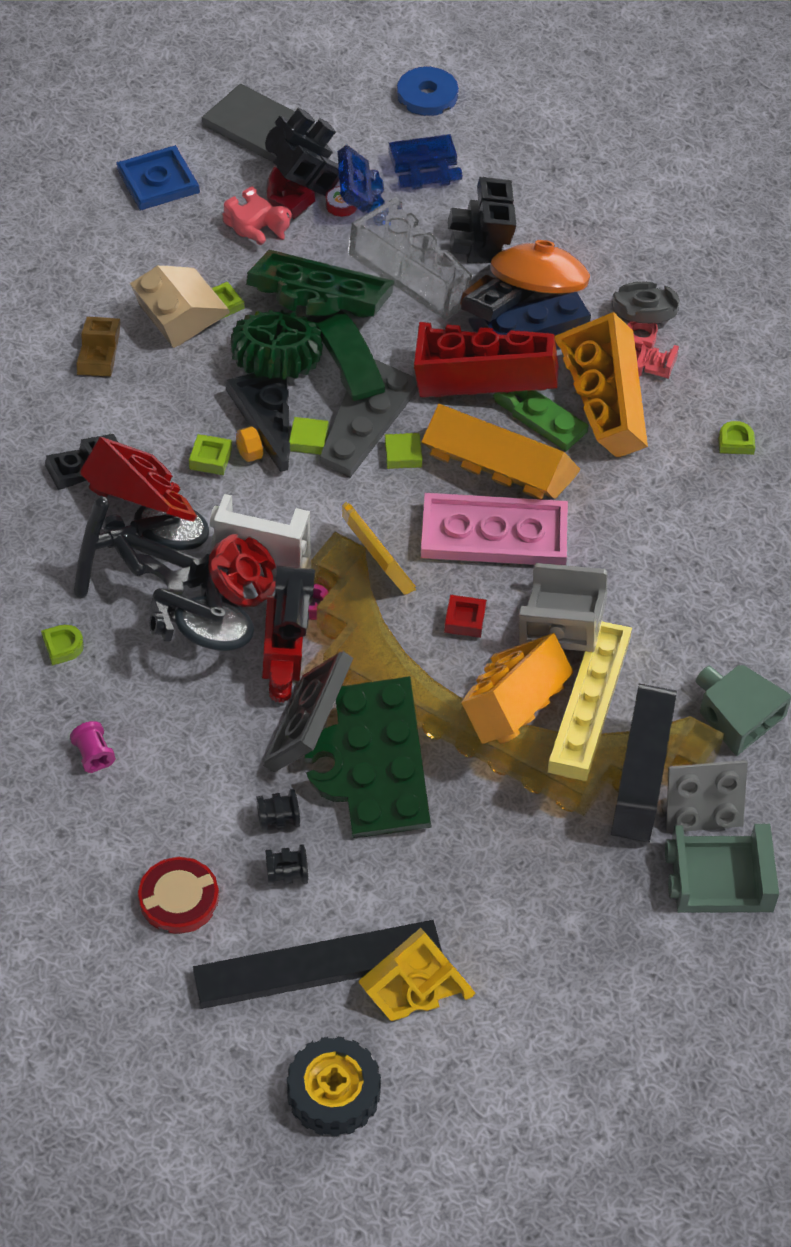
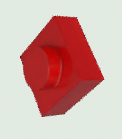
[444,595,487,638]

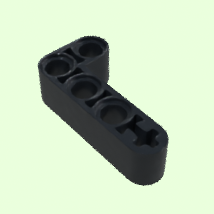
[611,683,677,843]

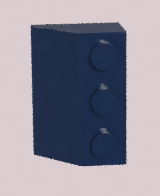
[468,292,591,350]

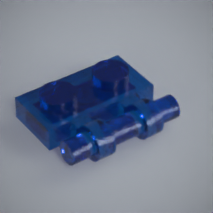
[388,134,462,190]
[337,144,386,224]

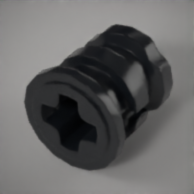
[256,788,300,831]
[265,844,308,886]

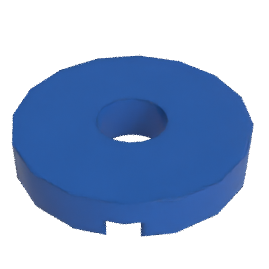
[397,67,459,116]

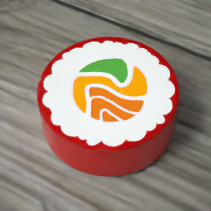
[326,186,358,217]

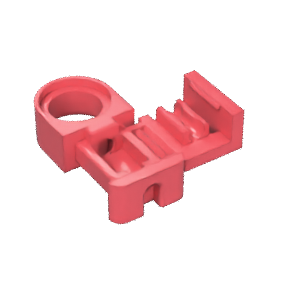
[628,321,679,379]

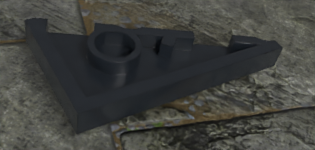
[225,373,290,472]

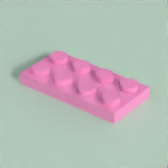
[421,493,568,565]

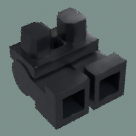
[265,107,346,196]
[448,177,517,263]

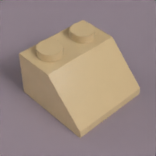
[130,265,230,348]

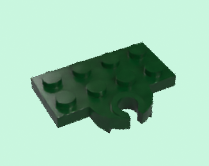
[246,249,394,317]
[304,676,432,838]

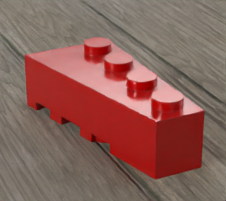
[414,322,559,397]

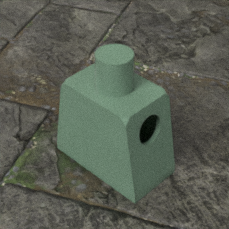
[695,665,791,756]

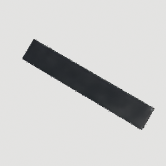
[193,920,442,1009]

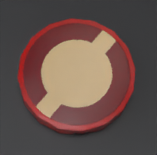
[138,857,219,934]

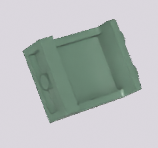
[665,824,779,913]

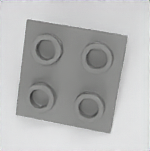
[661,760,748,833]

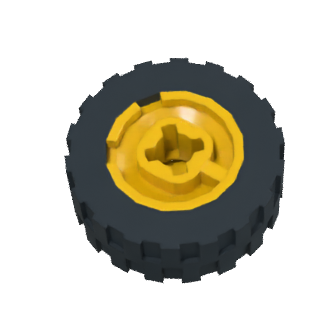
[287,1036,381,1137]

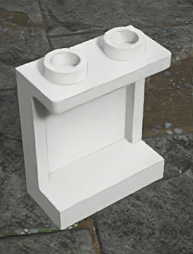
[210,494,311,577]

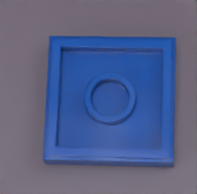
[116,145,200,211]

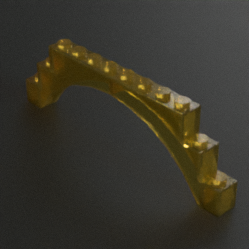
[311,532,724,816]

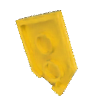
[342,502,416,595]

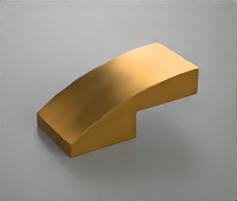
[76,316,120,377]

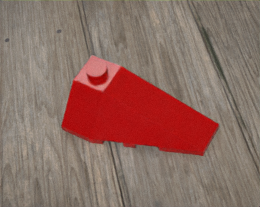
[80,436,197,522]

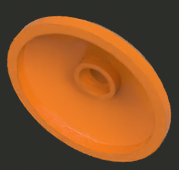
[490,240,590,293]

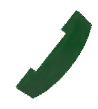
[308,310,385,401]

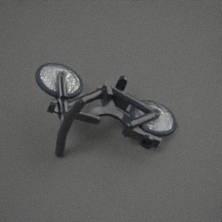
[74,496,254,651]

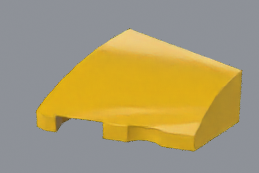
[358,928,476,1021]

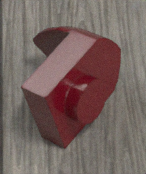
[266,167,316,219]

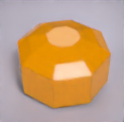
[236,426,263,462]

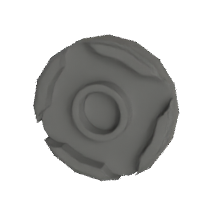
[612,281,680,323]

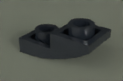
[45,434,119,490]

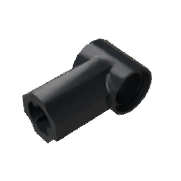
[273,566,315,641]

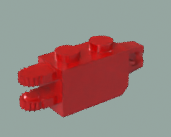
[262,595,303,704]

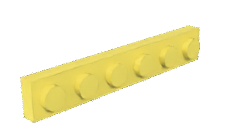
[547,621,632,781]

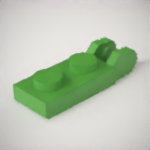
[493,390,589,451]

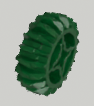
[230,309,323,381]

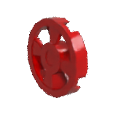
[209,534,276,607]

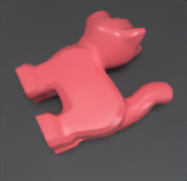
[223,186,292,245]

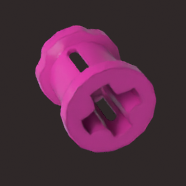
[70,721,116,773]

